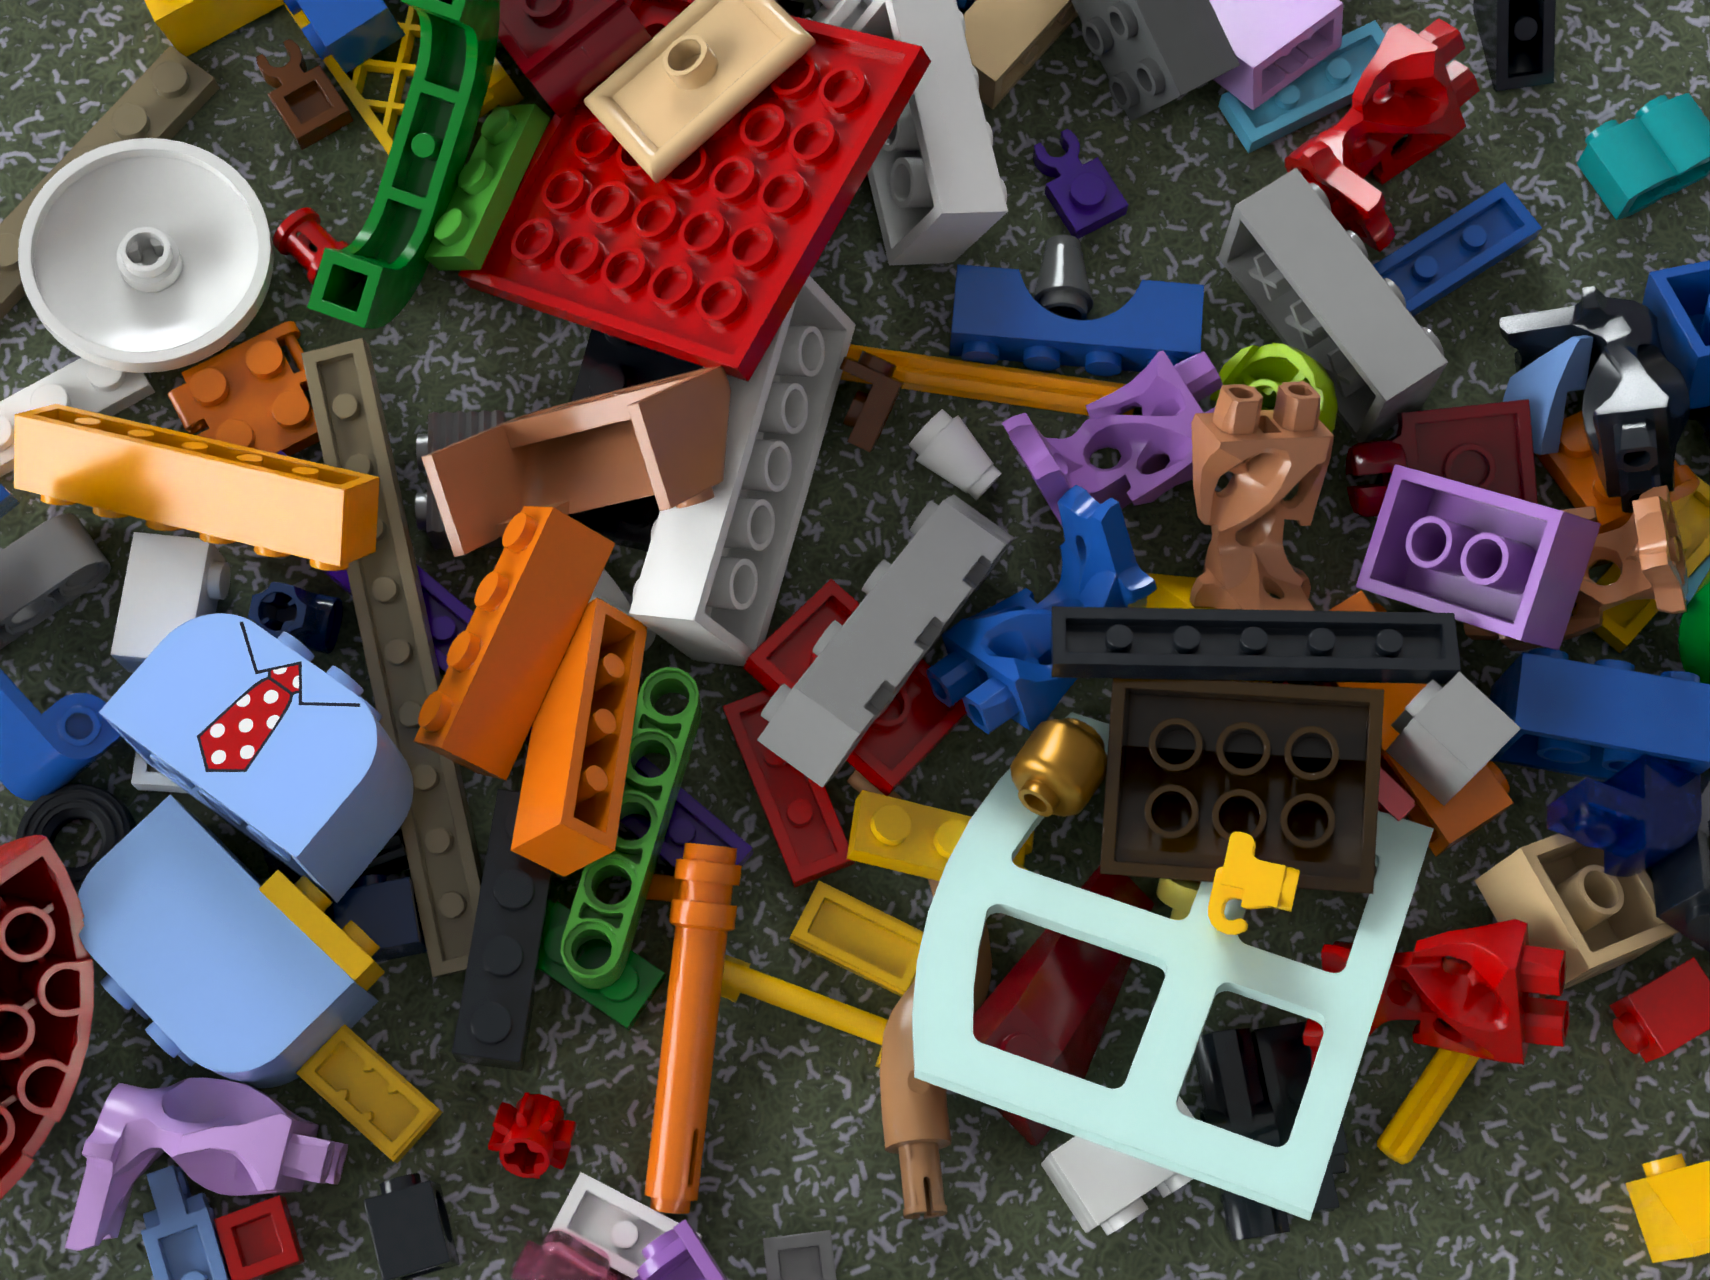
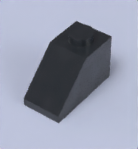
[1473,0,1556,92]

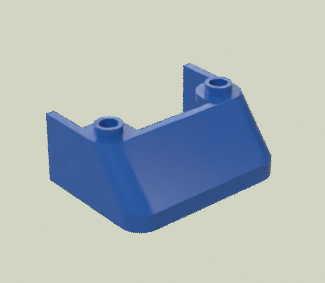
[0,484,123,801]

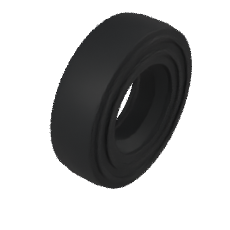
[16,784,136,895]

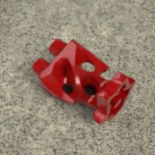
[1285,18,1480,252]
[1303,919,1570,1070]

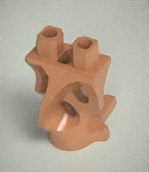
[1190,381,1334,611]
[1463,485,1688,651]

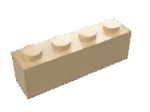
[963,0,1078,109]

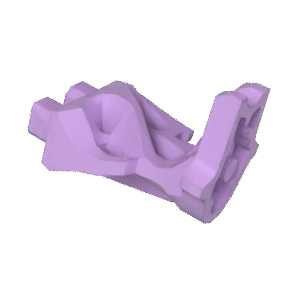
[65,1078,348,1251]

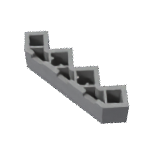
[757,494,1015,788]

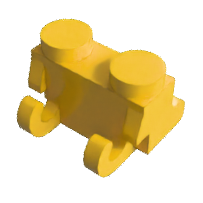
[1208,832,1300,935]

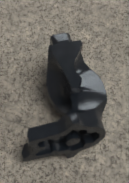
[1499,286,1691,513]

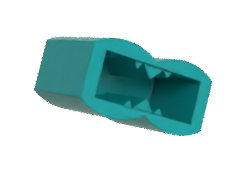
[1576,93,1710,220]

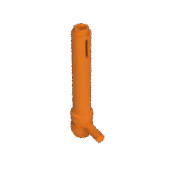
[644,843,742,1214]

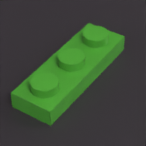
[424,104,550,271]

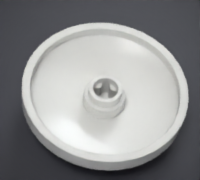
[18,138,274,373]

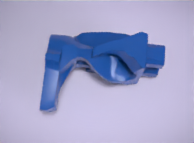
[926,485,1157,734]

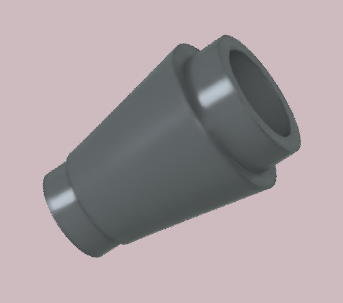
[1033,235,1093,320]

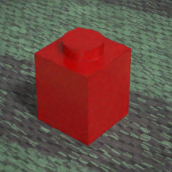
[1609,957,1710,1063]

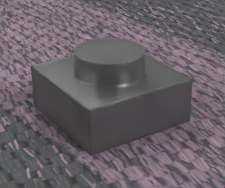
[763,1230,837,1280]

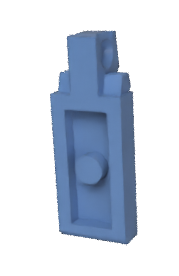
[141,1165,231,1280]

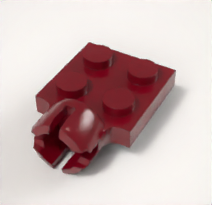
[1346,399,1538,517]

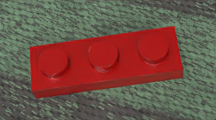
[722,689,855,888]

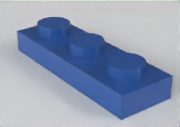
[1373,182,1542,316]

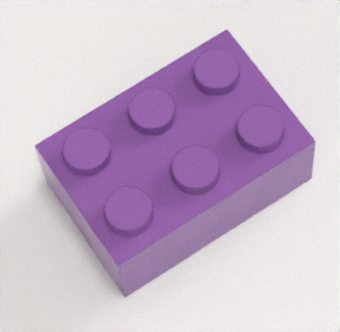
[1356,464,1601,650]

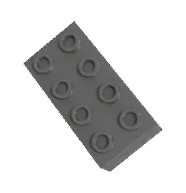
[1071,0,1240,122]

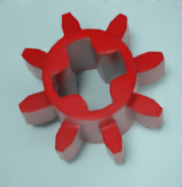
[488,1092,577,1179]

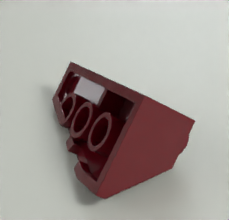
[973,866,1154,1146]

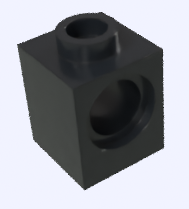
[363,1173,460,1280]

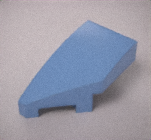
[1503,335,1593,455]

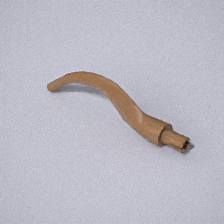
[847,770,992,1219]

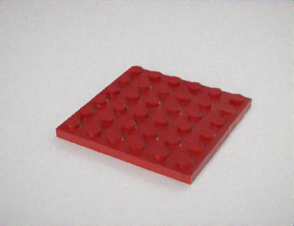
[458,0,931,382]

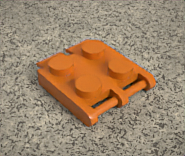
[167,321,319,456]

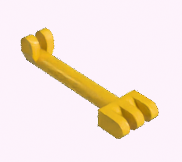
[721,954,888,1068]

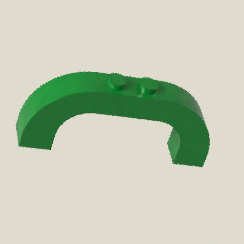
[307,0,500,329]

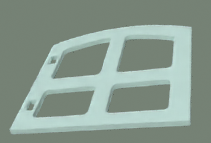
[912,712,1434,1221]

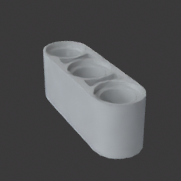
[0,513,111,649]

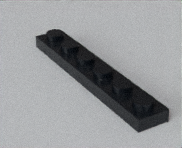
[1051,606,1461,684]

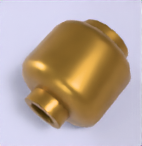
[1010,717,1108,817]

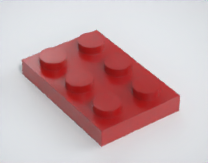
[743,579,967,796]

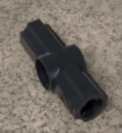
[1194,1028,1290,1242]

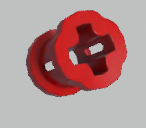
[273,207,349,285]

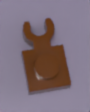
[256,39,353,150]

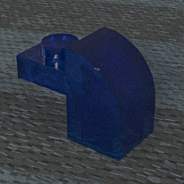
[1547,753,1702,877]

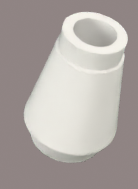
[909,409,1002,500]

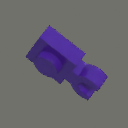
[1033,129,1129,239]

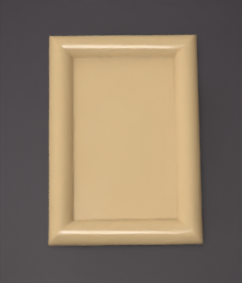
[583,0,816,183]

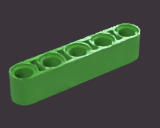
[560,667,702,989]

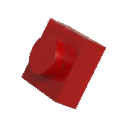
[214,1195,305,1280]

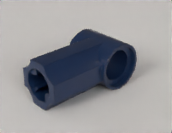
[248,582,343,654]

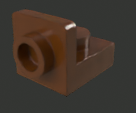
[839,351,904,452]

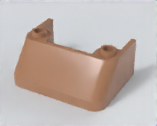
[421,366,731,557]

